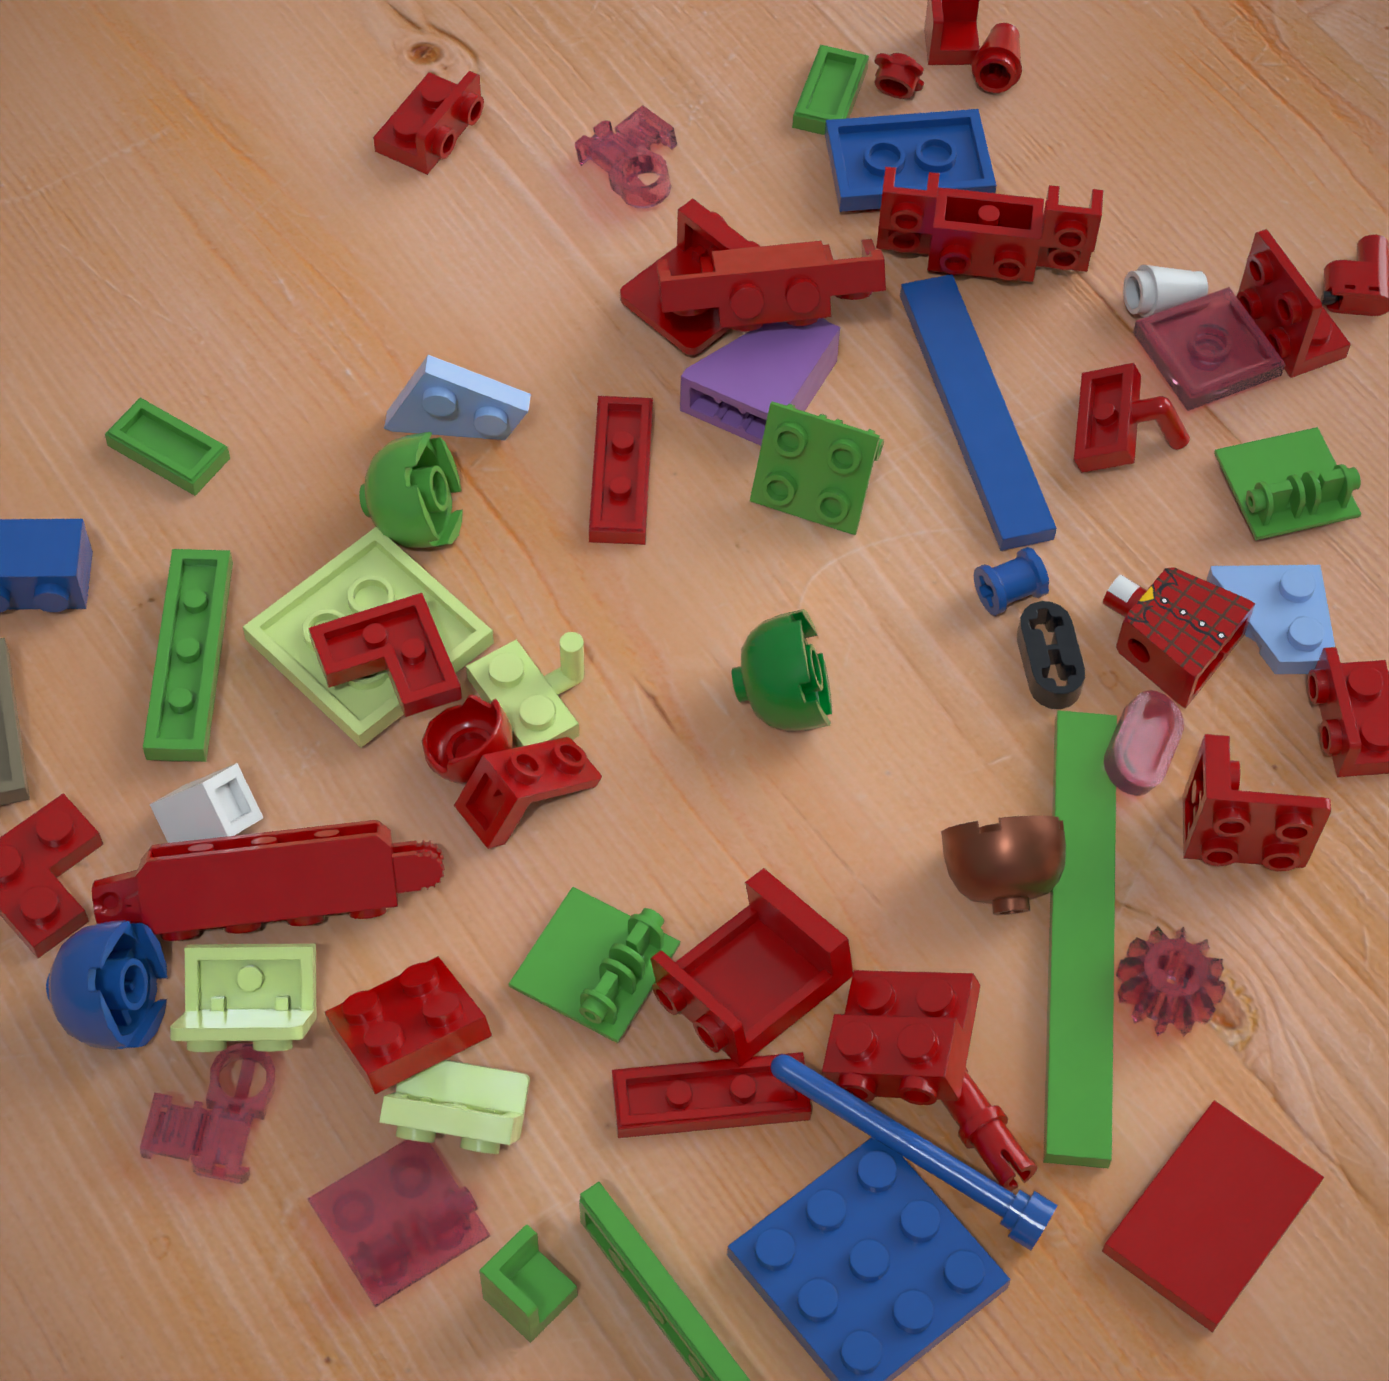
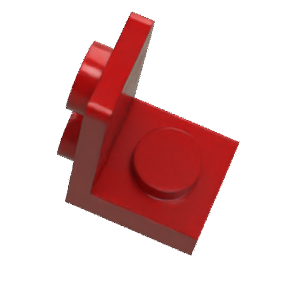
[454,737,602,849]

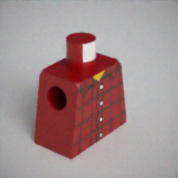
[1102,567,1255,709]

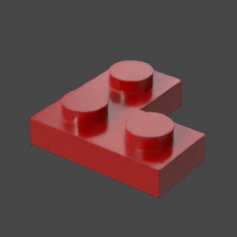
[308,593,462,717]
[0,793,103,959]

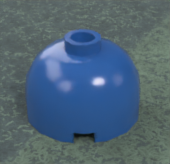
[46,920,167,1050]

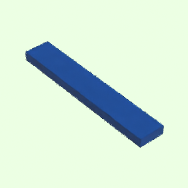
[900,274,1057,551]

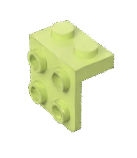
[170,943,317,1052]

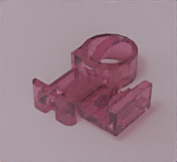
[574,105,677,208]
[140,1043,276,1184]

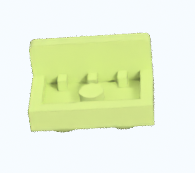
[379,1060,530,1154]

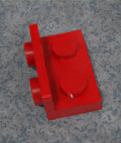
[373,71,484,175]
[1307,647,1389,777]

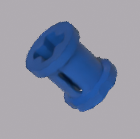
[973,547,1049,616]

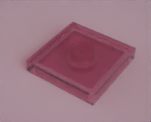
[1133,287,1285,411]

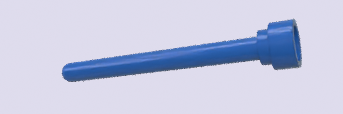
[771,1054,1058,1251]

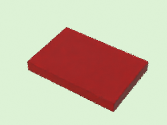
[1102,1100,1324,1333]

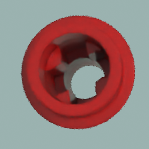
[972,23,1022,93]

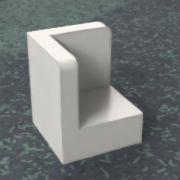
[150,763,264,843]

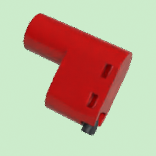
[1321,234,1389,316]

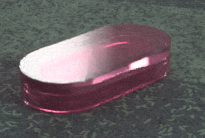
[1104,690,1184,796]

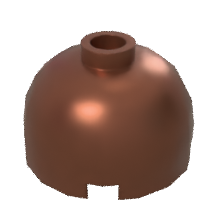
[941,815,1066,915]

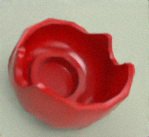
[422,694,513,784]

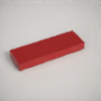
[589,396,653,545]
[612,1052,812,1138]

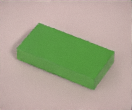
[792,44,869,135]
[105,397,230,496]

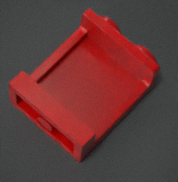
[650,868,854,1066]

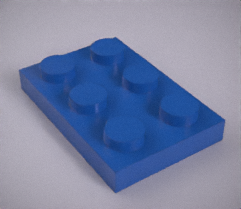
[825,109,997,212]

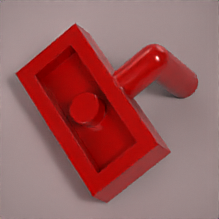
[1074,363,1190,473]

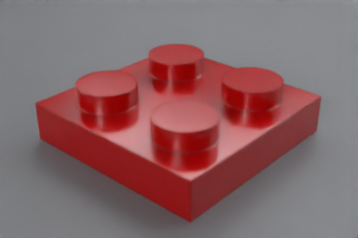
[324,956,492,1094]

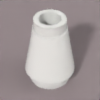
[1123,265,1208,319]

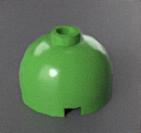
[359,432,463,548]

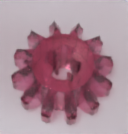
[1116,926,1226,1037]

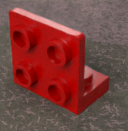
[1235,229,1351,378]
[1182,734,1331,871]

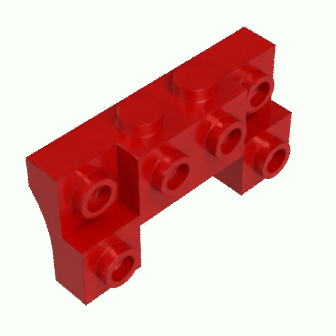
[876,166,1104,282]
[656,239,886,332]

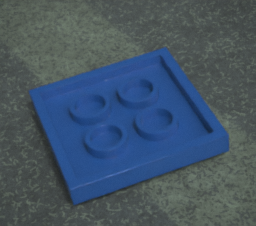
[727,1137,1011,1381]

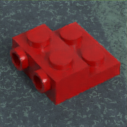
[822,970,981,1105]

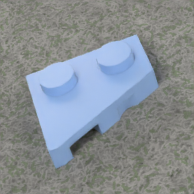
[384,355,531,440]
[1207,565,1335,674]

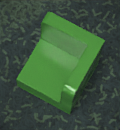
[479,1225,578,1343]

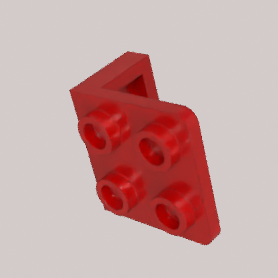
[620,198,760,355]

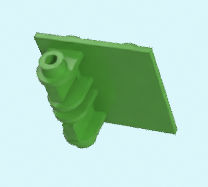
[750,401,884,535]
[1214,427,1361,540]
[509,887,681,1043]

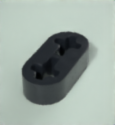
[1017,601,1085,709]

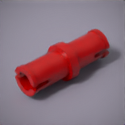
[941,1068,1037,1191]

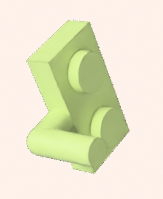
[466,632,584,747]

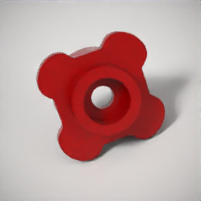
[874,53,924,99]

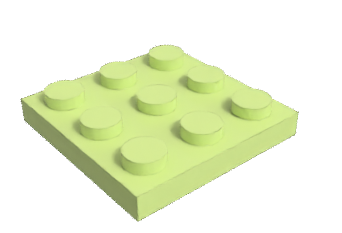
[243,527,494,748]

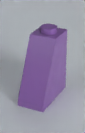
[680,318,840,446]

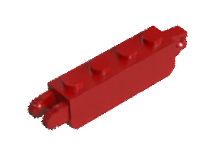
[92,820,445,941]

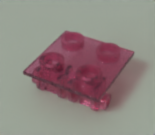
[307,1139,490,1307]

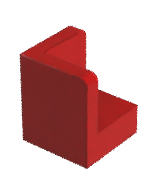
[924,0,980,65]

